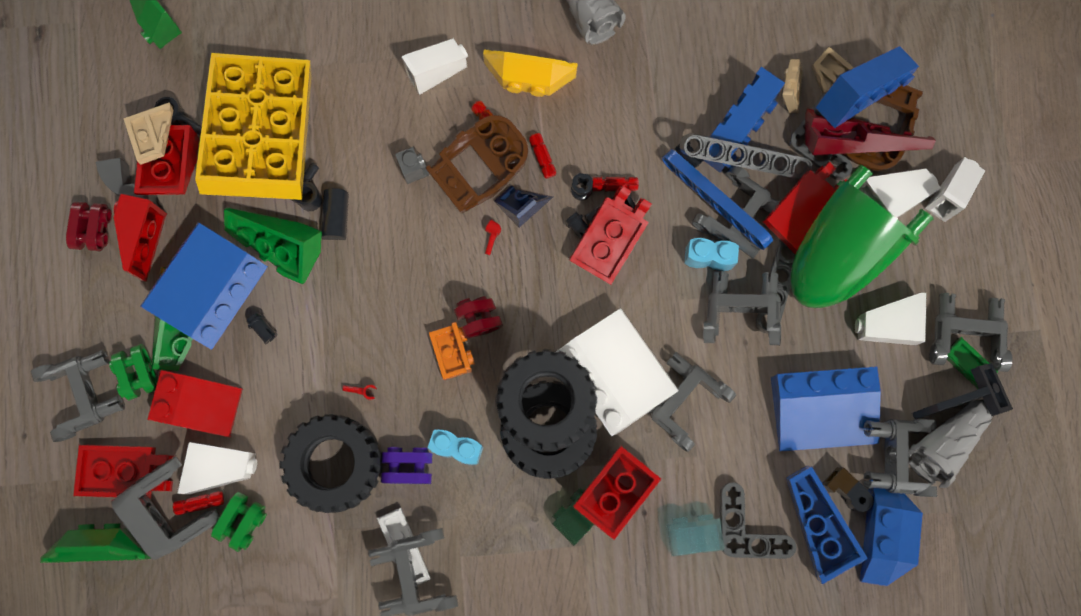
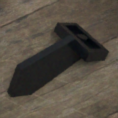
[912,363,1013,420]

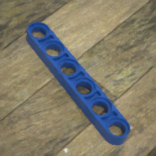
[662,149,773,250]

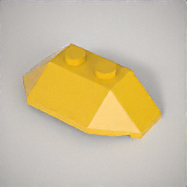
[483,49,577,97]

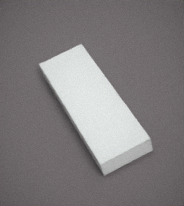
[377,508,431,585]

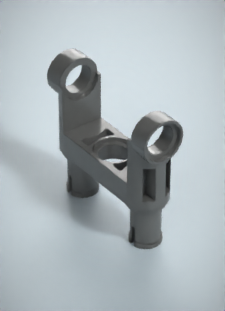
[692,165,780,259]
[703,272,781,345]
[929,293,1013,372]
[31,349,125,442]
[649,352,736,452]
[864,419,937,497]
[368,528,459,616]

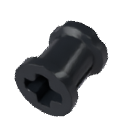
[571,173,593,201]

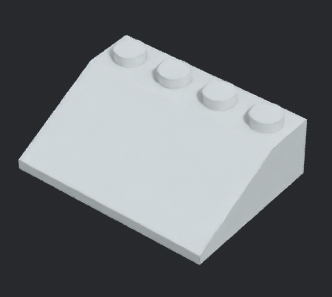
[556,309,679,436]

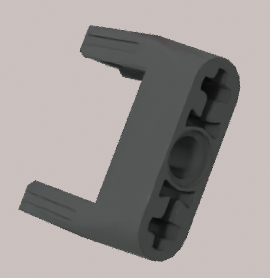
[111,456,221,560]

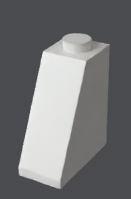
[402,39,468,95]
[925,157,985,222]
[860,169,941,218]
[855,293,926,345]
[178,442,257,494]

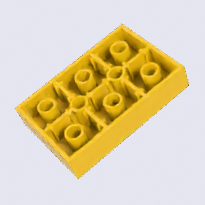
[195,53,312,200]

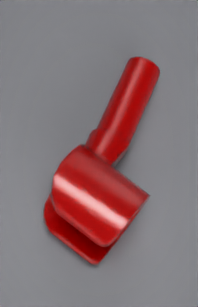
[485,220,501,256]
[342,385,377,400]

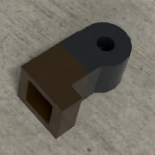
[822,467,874,512]

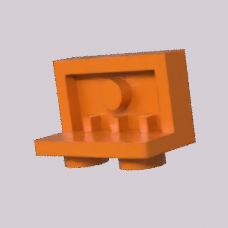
[429,322,475,381]

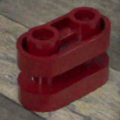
[66,202,112,251]
[454,296,504,338]

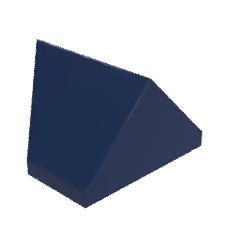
[494,185,553,228]

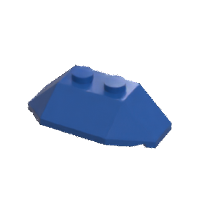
[860,480,923,586]

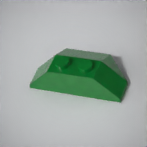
[40,523,151,563]

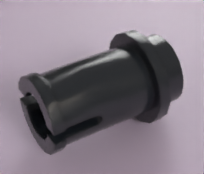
[674,141,704,169]
[566,212,588,240]
[246,312,278,345]

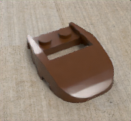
[844,85,923,171]
[426,115,528,214]

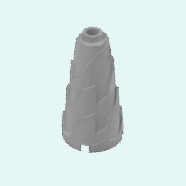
[566,0,625,45]
[908,400,993,488]

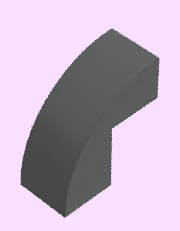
[96,158,158,206]

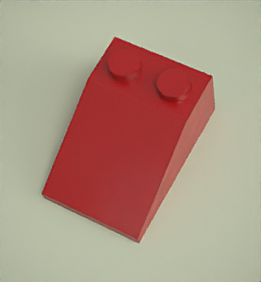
[134,125,199,195]
[113,194,167,282]
[147,370,243,437]
[573,446,661,540]

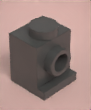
[395,147,429,184]

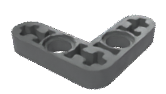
[789,92,852,180]
[720,482,797,559]

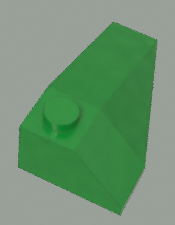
[129,0,182,49]
[224,208,322,284]
[152,267,193,371]

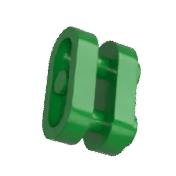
[109,344,158,401]
[211,492,267,552]

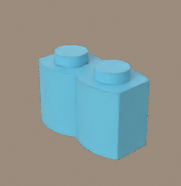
[684,238,739,271]
[428,430,483,465]

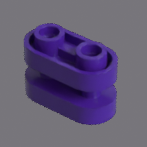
[381,447,433,484]

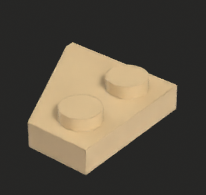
[812,47,854,94]
[783,59,803,113]
[124,103,173,165]

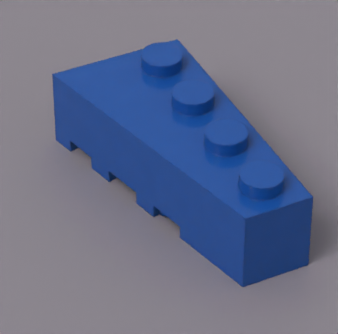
[816,46,919,128]
[704,67,785,173]
[786,465,868,584]

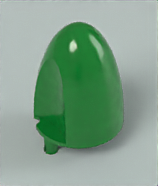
[791,164,934,308]

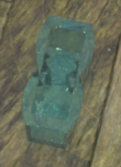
[667,514,725,556]

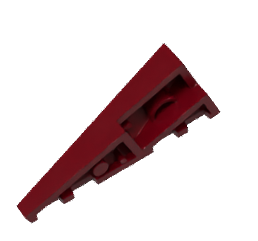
[805,109,936,155]

